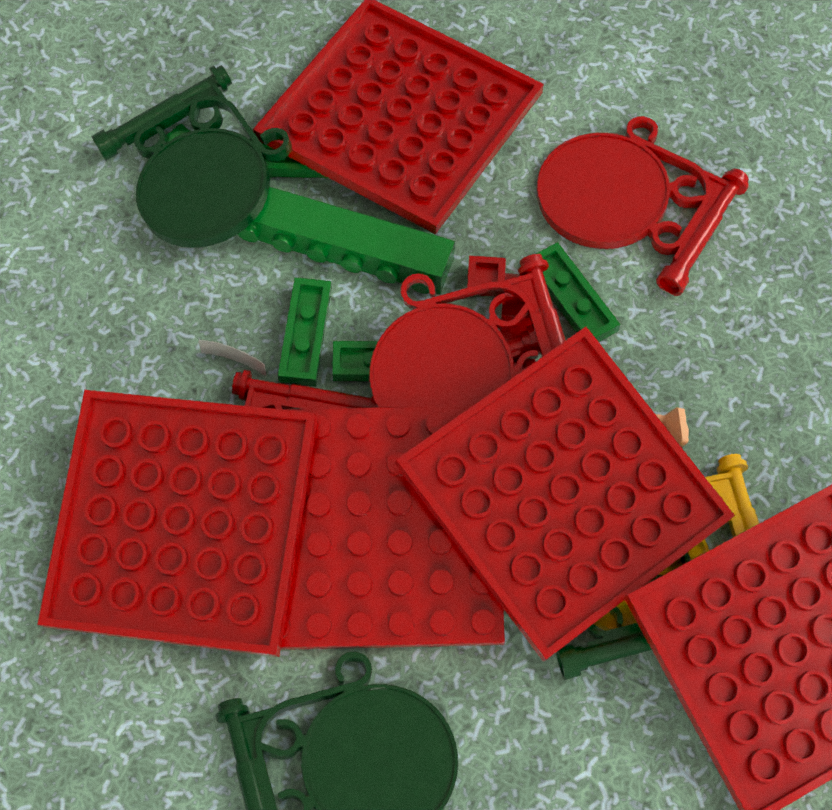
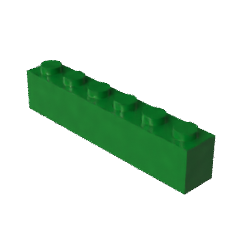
[238,187,455,295]

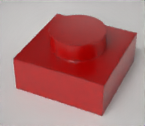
[467,255,506,297]

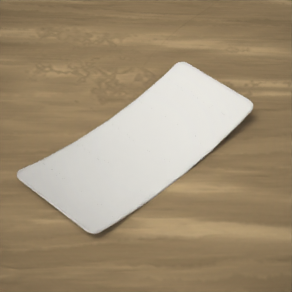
[199,340,267,377]

